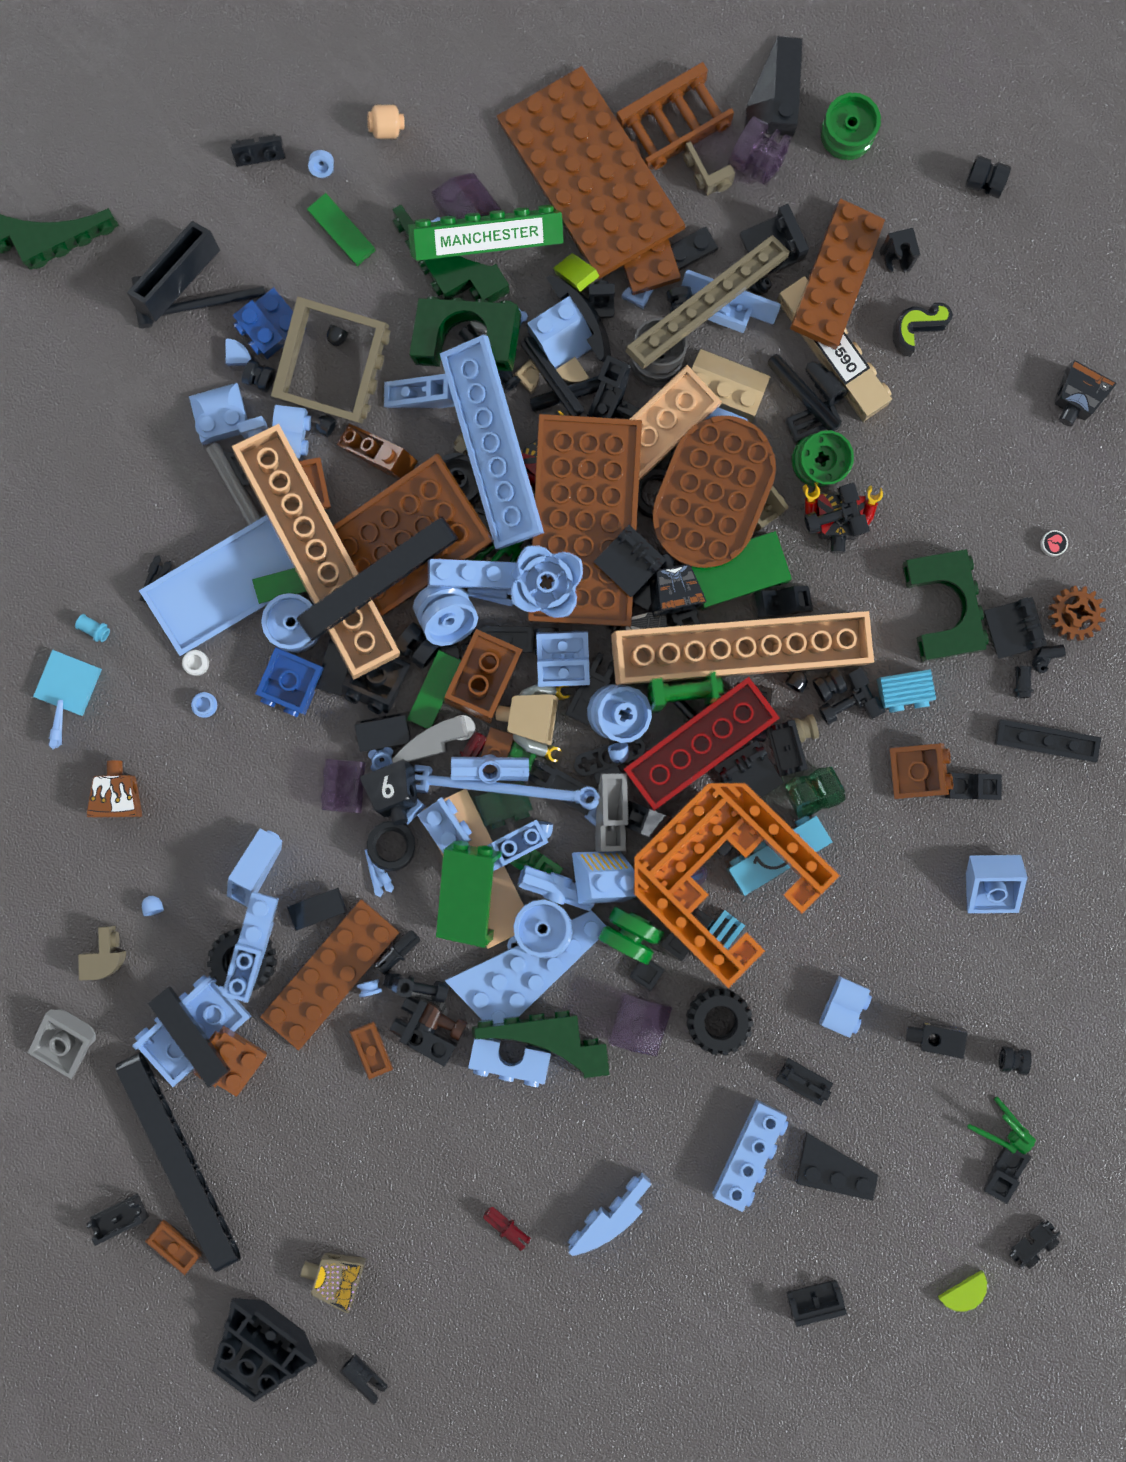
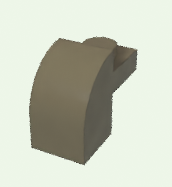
[78,926,126,980]

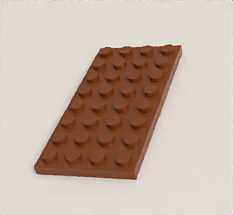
[497,66,685,280]
[528,414,642,627]

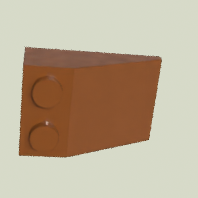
[444,629,523,724]

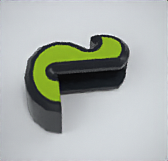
[892,302,953,357]

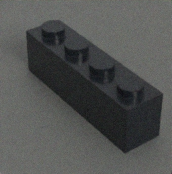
[127,221,220,322]

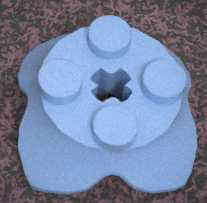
[511,546,583,618]

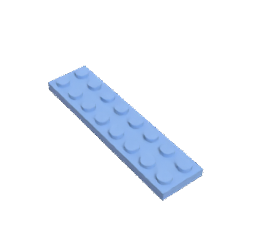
[440,335,544,549]

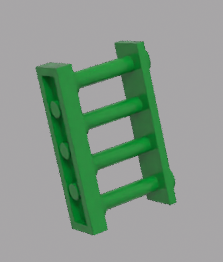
[647,671,723,713]

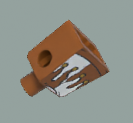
[87,760,142,817]

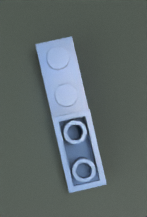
[486,820,548,871]
[222,892,279,1002]
[568,1173,651,1256]

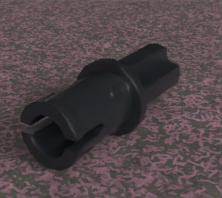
[374,930,421,975]

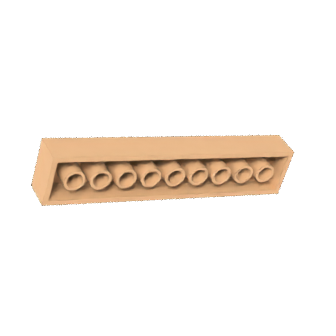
[232,424,400,680]
[611,611,874,686]

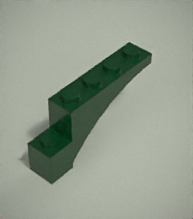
[392,205,510,302]
[0,208,120,270]
[472,1010,610,1078]

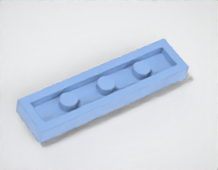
[428,559,518,589]

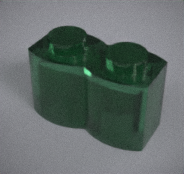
[785,767,846,818]
[474,781,534,829]

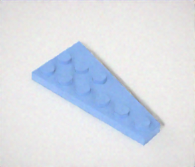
[445,910,607,1024]

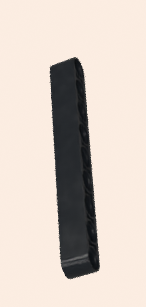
[115,1052,241,1272]

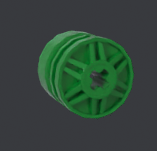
[791,431,854,487]

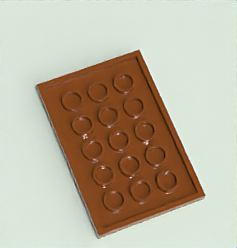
[333,454,494,617]

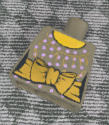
[300,1253,366,1313]

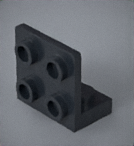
[740,204,809,278]

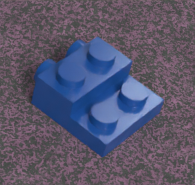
[233,288,306,359]
[255,647,324,717]

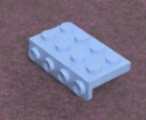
[133,975,251,1087]

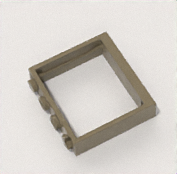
[271,296,391,423]

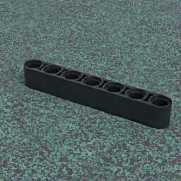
[296,517,459,641]

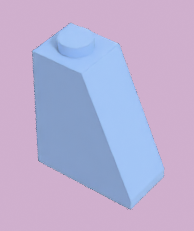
[227,829,283,907]

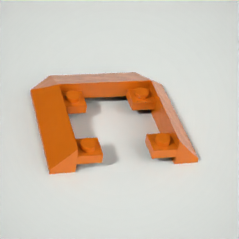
[634,783,840,988]

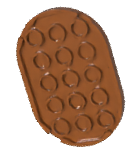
[653,416,776,568]

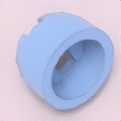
[608,742,629,763]
[538,821,553,839]
[142,896,164,916]

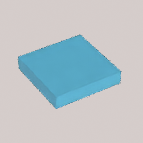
[33,650,102,716]

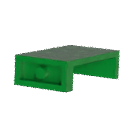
[692,531,792,611]
[436,841,502,948]

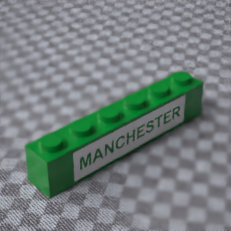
[408,205,563,261]

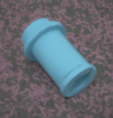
[75,614,110,642]

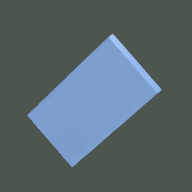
[139,515,294,656]

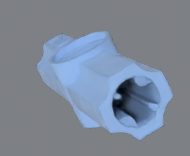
[451,754,529,784]
[517,865,595,911]

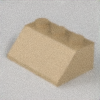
[692,349,770,423]

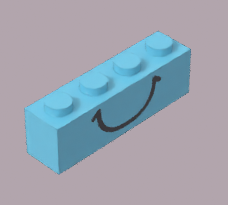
[727,814,832,896]

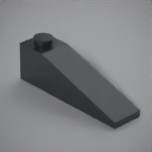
[744,36,803,137]

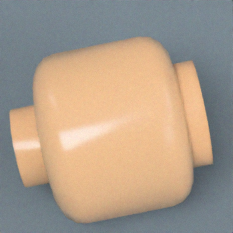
[367,105,404,139]

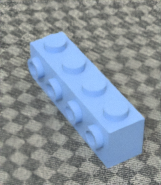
[712,1099,788,1212]

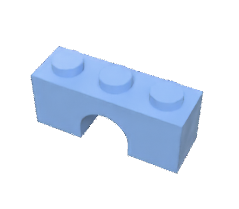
[468,1038,551,1087]

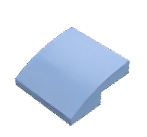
[536,631,590,687]

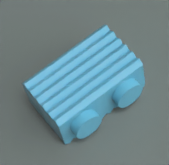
[877,669,936,713]

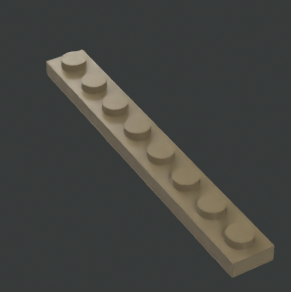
[625,235,790,369]

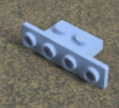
[681,270,781,333]

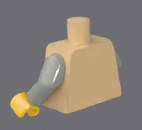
[496,684,570,762]

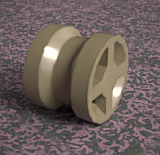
[792,714,819,743]

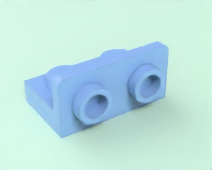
[417,797,472,853]

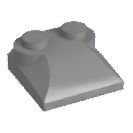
[28,1009,96,1079]

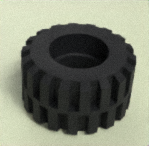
[207,928,277,991]
[686,987,753,1056]

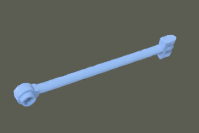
[414,765,600,809]

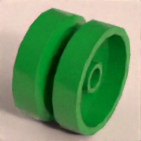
[821,93,881,160]
[598,906,665,965]

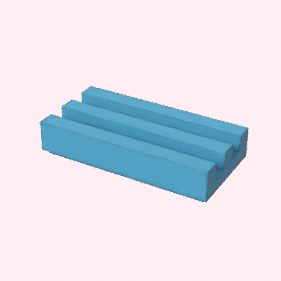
[708,910,745,949]

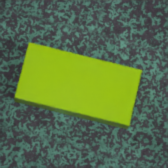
[553,253,599,291]

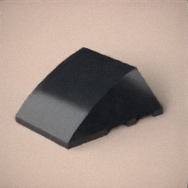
[212,1298,317,1402]

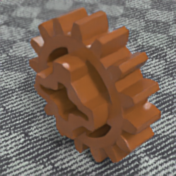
[1048,586,1106,641]

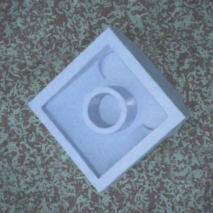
[189,383,248,445]

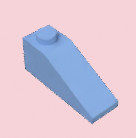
[384,374,455,408]

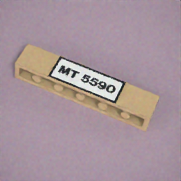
[777,276,892,422]

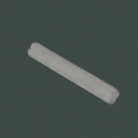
[207,443,262,525]

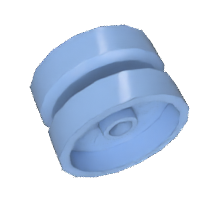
[413,586,478,646]
[261,593,320,653]
[587,684,652,743]
[513,900,573,959]

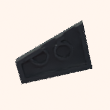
[796,1131,878,1201]

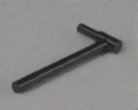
[132,276,266,329]

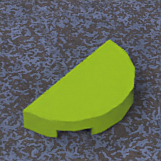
[937,1270,987,1312]

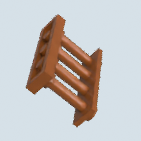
[616,62,734,170]

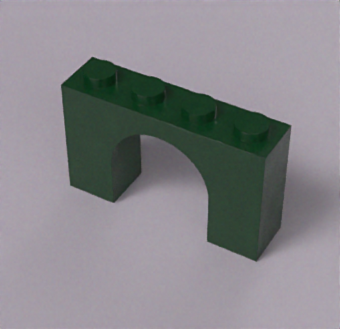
[409,296,522,371]
[902,549,989,663]

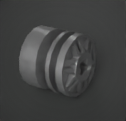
[630,318,688,387]

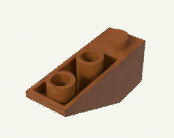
[337,423,418,480]

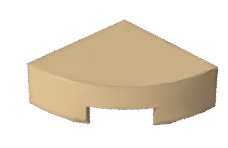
[556,357,589,383]
[514,360,539,394]

